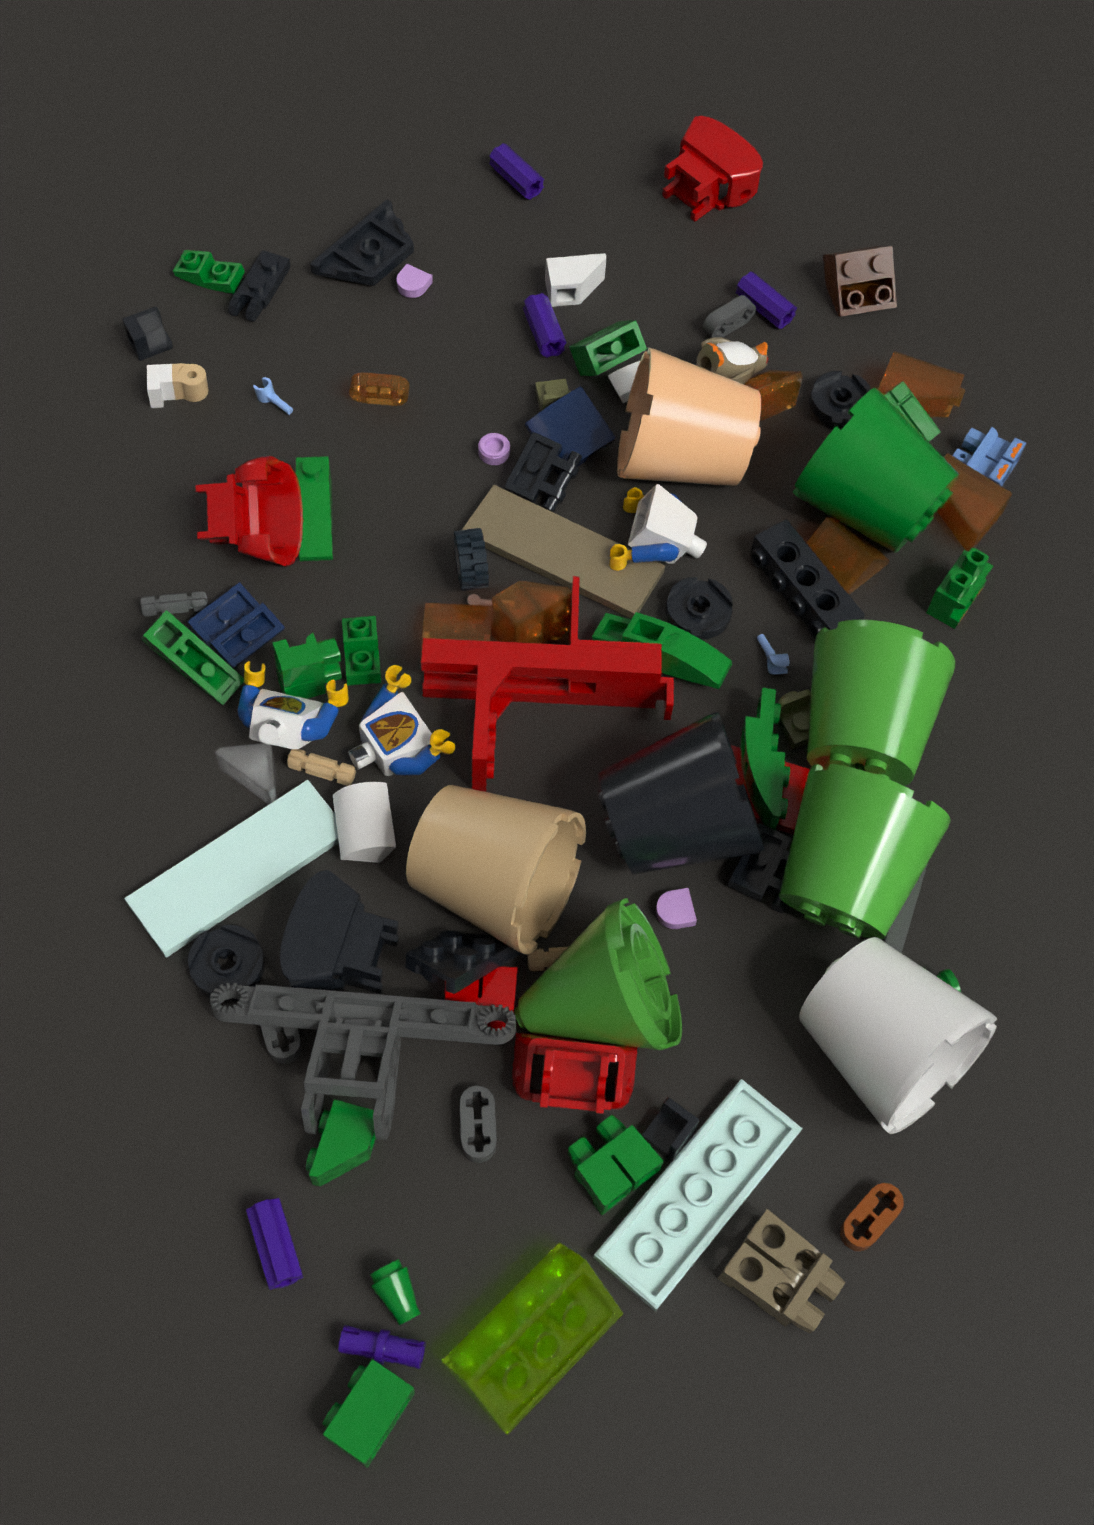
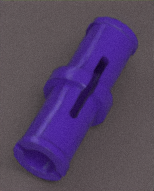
[338,1325,426,1369]

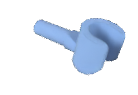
[253,377,293,415]
[757,634,790,675]

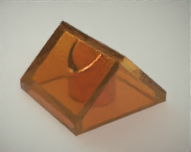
[744,370,803,422]
[807,517,890,594]

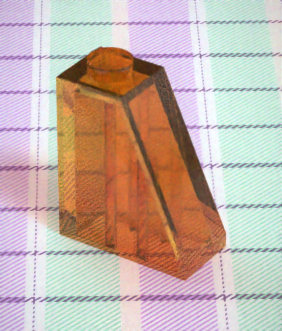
[878,351,966,417]
[937,453,1013,552]

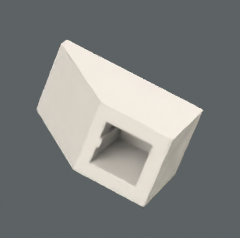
[545,253,606,307]

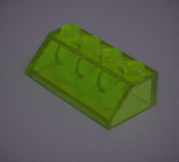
[442,1242,624,1435]

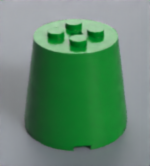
[792,388,959,553]

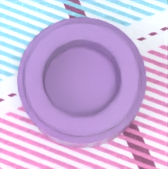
[478,433,510,465]

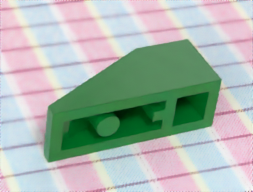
[296,456,333,561]
[141,610,244,706]

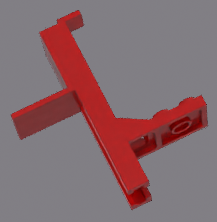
[421,576,674,792]

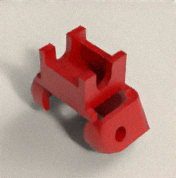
[662,116,763,222]
[195,456,303,567]
[512,1033,638,1114]

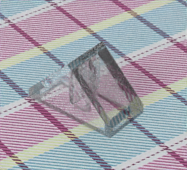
[215,743,278,805]

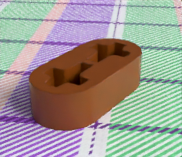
[840,1183,904,1252]

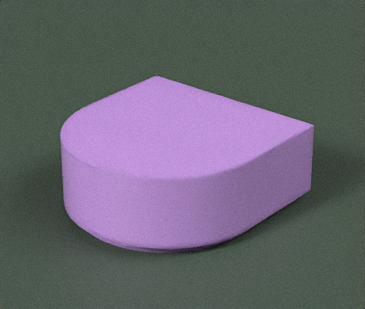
[397,264,433,298]
[656,888,697,929]

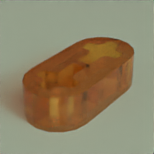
[349,373,410,406]

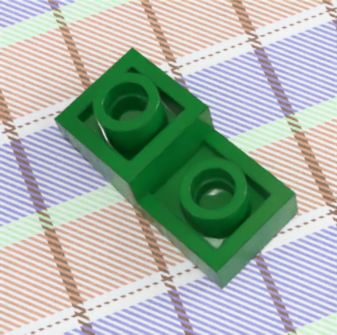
[173,250,245,294]
[342,616,381,686]

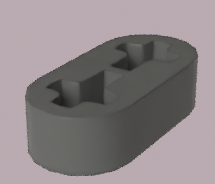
[702,295,756,338]
[260,1025,302,1064]
[460,1085,497,1163]

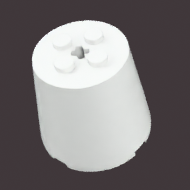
[799,937,997,1134]

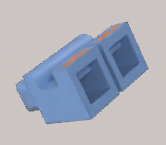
[949,427,1026,502]

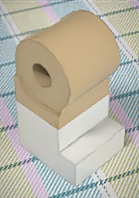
[147,363,209,408]

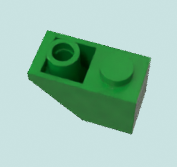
[306,1099,376,1187]

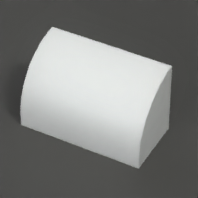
[333,782,396,863]

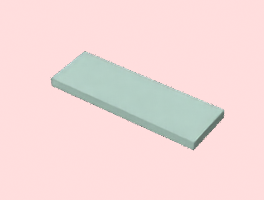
[124,780,339,958]
[593,1079,802,1311]

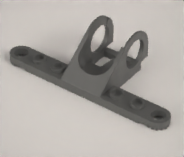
[210,983,516,1141]

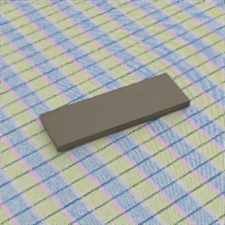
[462,485,665,619]

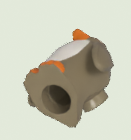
[697,337,768,384]

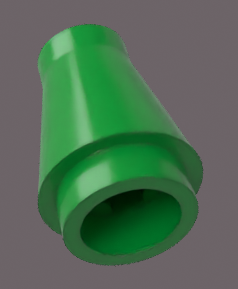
[370,1259,421,1326]

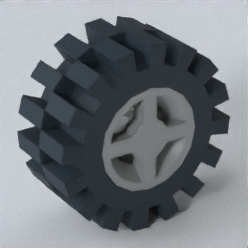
[453,528,489,591]

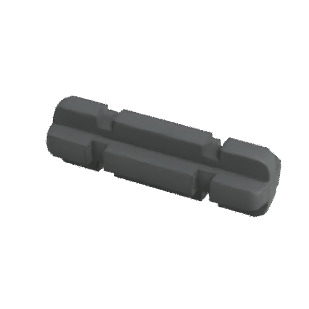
[140,591,208,616]

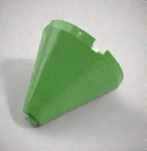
[515,898,682,1050]

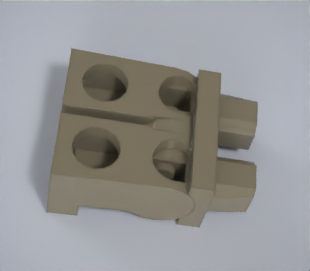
[717,1209,846,1334]

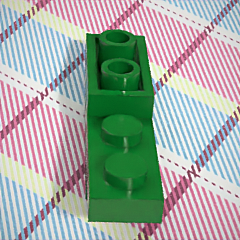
[592,612,732,689]
[740,688,790,830]

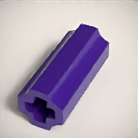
[489,143,544,200]
[735,271,797,329]
[523,293,567,358]
[246,1198,303,1290]

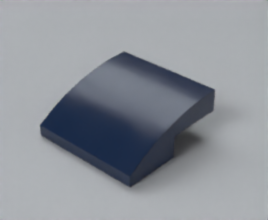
[525,386,616,475]
[187,582,285,669]

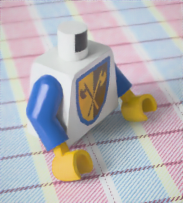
[609,484,707,571]
[238,661,349,749]
[348,665,455,776]

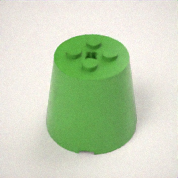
[807,620,955,786]
[779,764,951,939]

